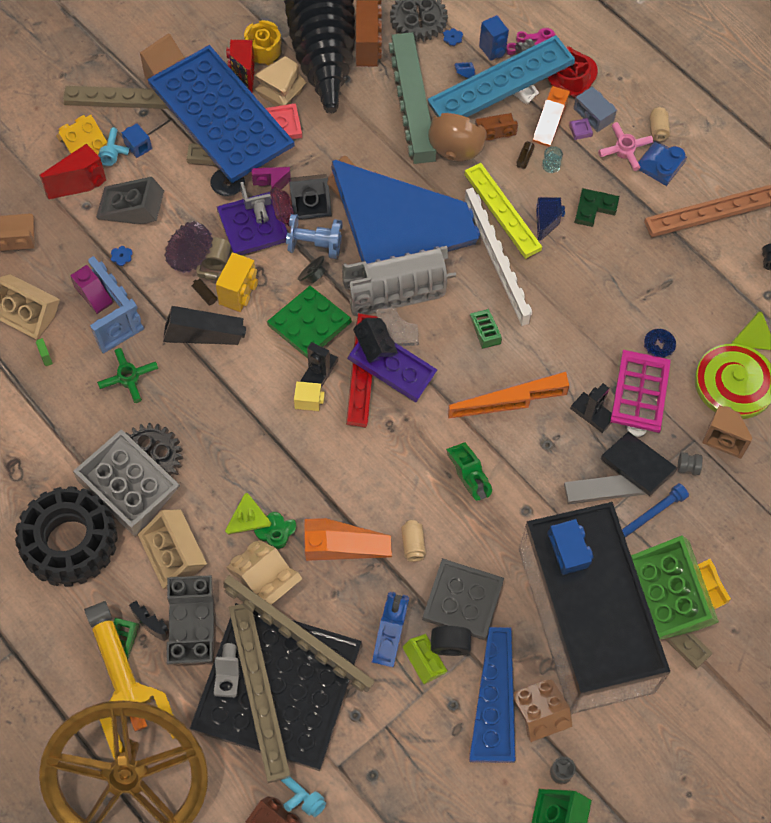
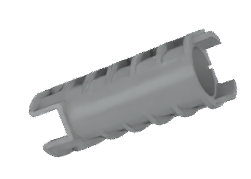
[342,246,456,316]

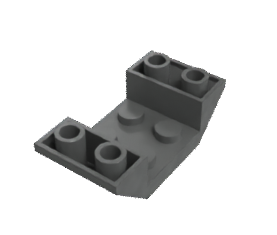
[167,575,214,665]

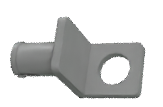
[240,182,271,223]
[214,643,239,697]

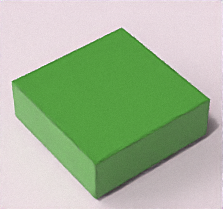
[36,338,53,366]

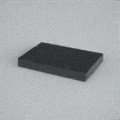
[601,431,677,496]

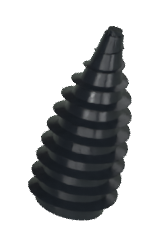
[284,0,355,114]

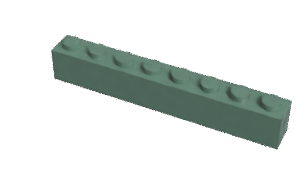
[388,32,437,164]

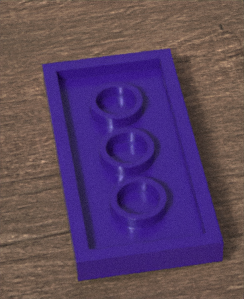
[347,341,437,402]

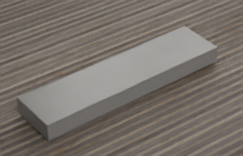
[564,475,646,504]

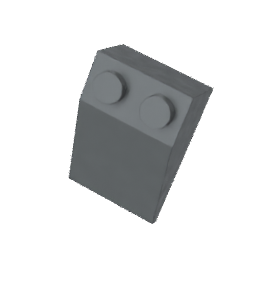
[96,176,164,224]

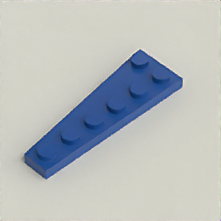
[469,627,515,763]

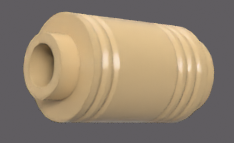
[650,107,670,142]
[401,520,426,562]

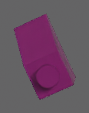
[70,265,113,314]

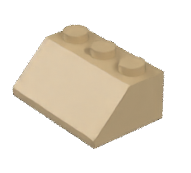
[0,274,60,339]
[138,510,207,589]

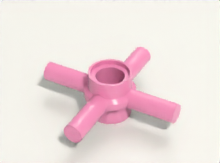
[598,122,653,171]

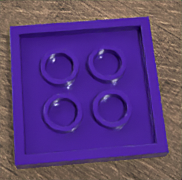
[217,191,288,255]

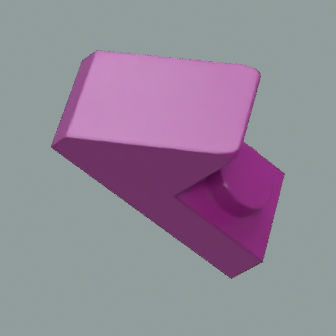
[252,167,291,196]

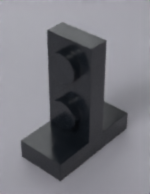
[300,342,338,388]
[570,383,612,433]

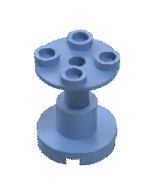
[286,214,343,259]

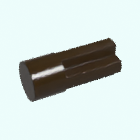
[516,142,535,169]
[191,278,217,306]

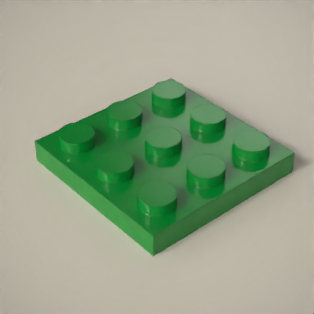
[267,285,352,358]

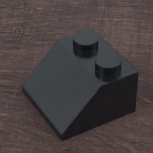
[288,174,332,219]

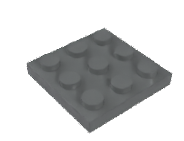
[422,558,504,640]

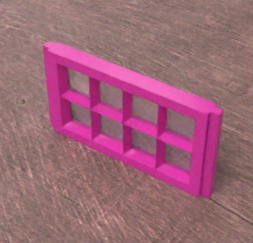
[610,350,671,433]

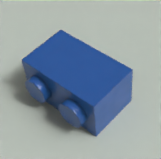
[479,15,509,61]
[548,519,593,575]

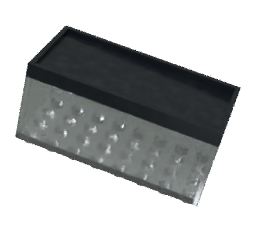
[519,502,671,714]

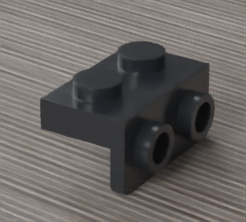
[353,318,398,363]

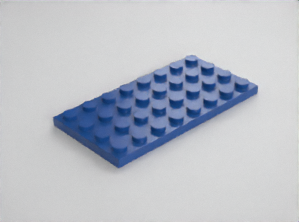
[148,45,295,183]

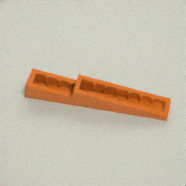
[448,372,569,419]

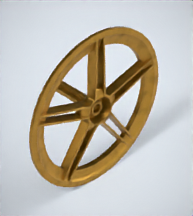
[39,701,208,823]

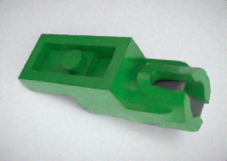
[446,442,493,501]

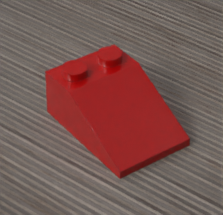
[39,143,106,199]

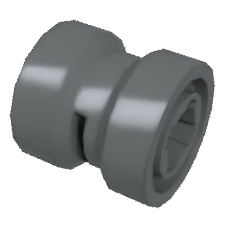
[677,452,703,475]
[550,756,576,784]

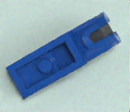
[372,592,409,667]

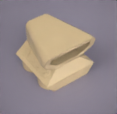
[254,56,306,106]

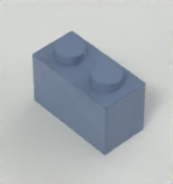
[573,86,617,132]

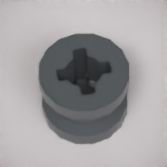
[515,38,535,54]

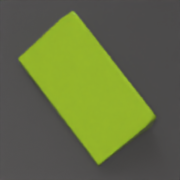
[403,634,448,684]

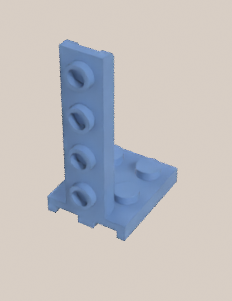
[88,256,144,354]

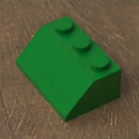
[531,789,592,823]

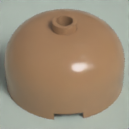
[428,113,487,161]

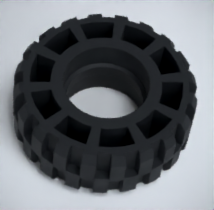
[15,486,118,587]

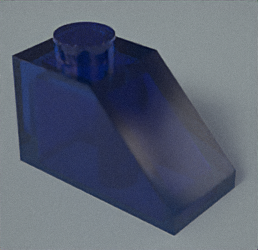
[536,197,565,240]

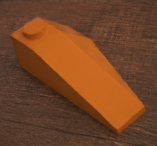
[305,518,392,561]

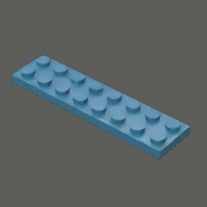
[427,35,575,117]

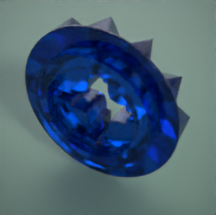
[644,329,676,358]

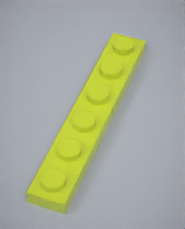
[464,163,542,259]

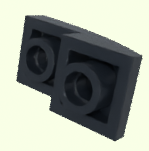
[129,600,168,641]

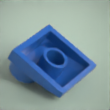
[638,141,687,186]

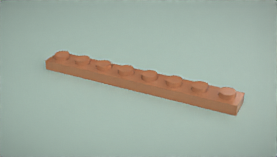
[644,185,771,238]

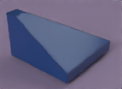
[454,62,475,79]

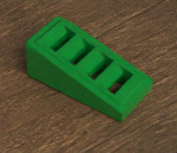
[470,309,502,349]
[103,618,140,662]

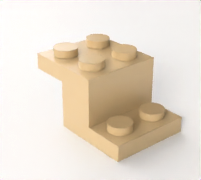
[226,540,302,605]

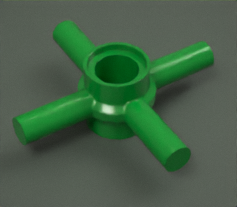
[97,348,158,403]

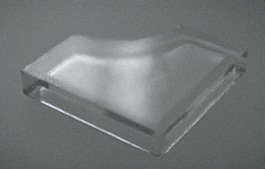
[376,308,419,346]

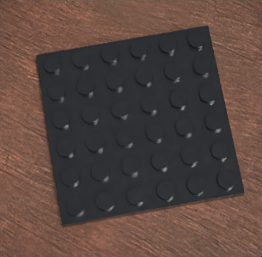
[190,603,362,771]

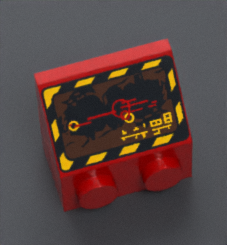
[226,39,255,93]

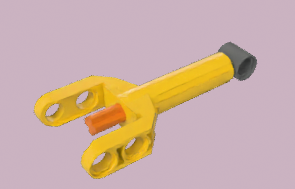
[84,601,175,760]

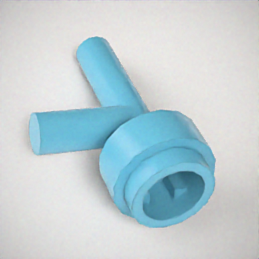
[98,128,129,166]
[281,778,326,817]

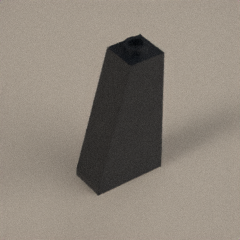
[163,306,246,345]

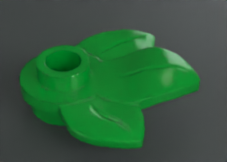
[254,511,296,549]

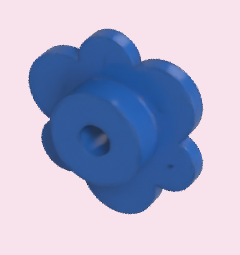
[443,28,463,46]
[111,246,133,266]

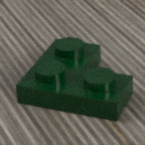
[574,188,620,227]

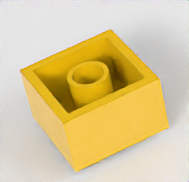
[215,252,258,312]

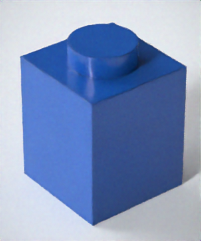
[121,123,152,158]

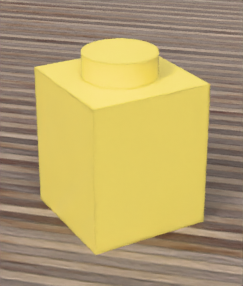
[294,381,325,411]

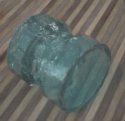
[542,146,563,173]

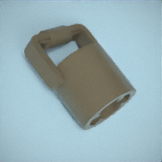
[196,237,231,280]

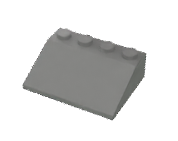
[73,429,180,536]

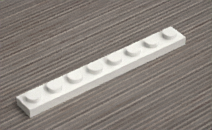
[464,188,532,326]

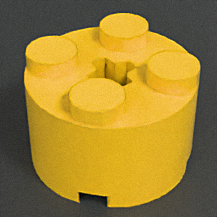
[244,20,282,65]

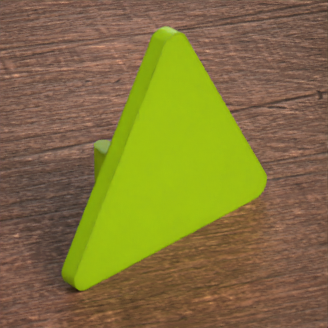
[732,311,771,350]
[225,493,271,534]

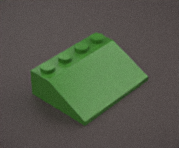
[631,535,719,640]

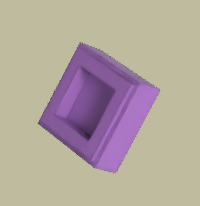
[569,118,593,140]

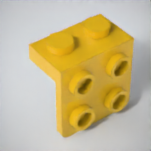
[56,115,107,155]

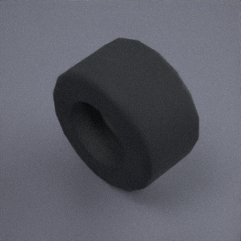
[431,626,471,656]

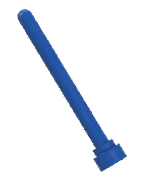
[622,483,689,537]

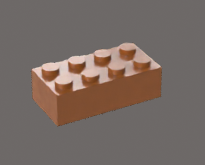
[356,0,382,67]

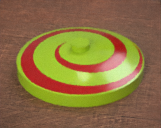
[695,344,771,419]

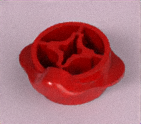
[548,46,598,99]

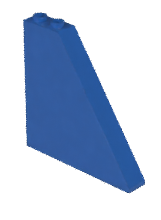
[331,160,480,263]

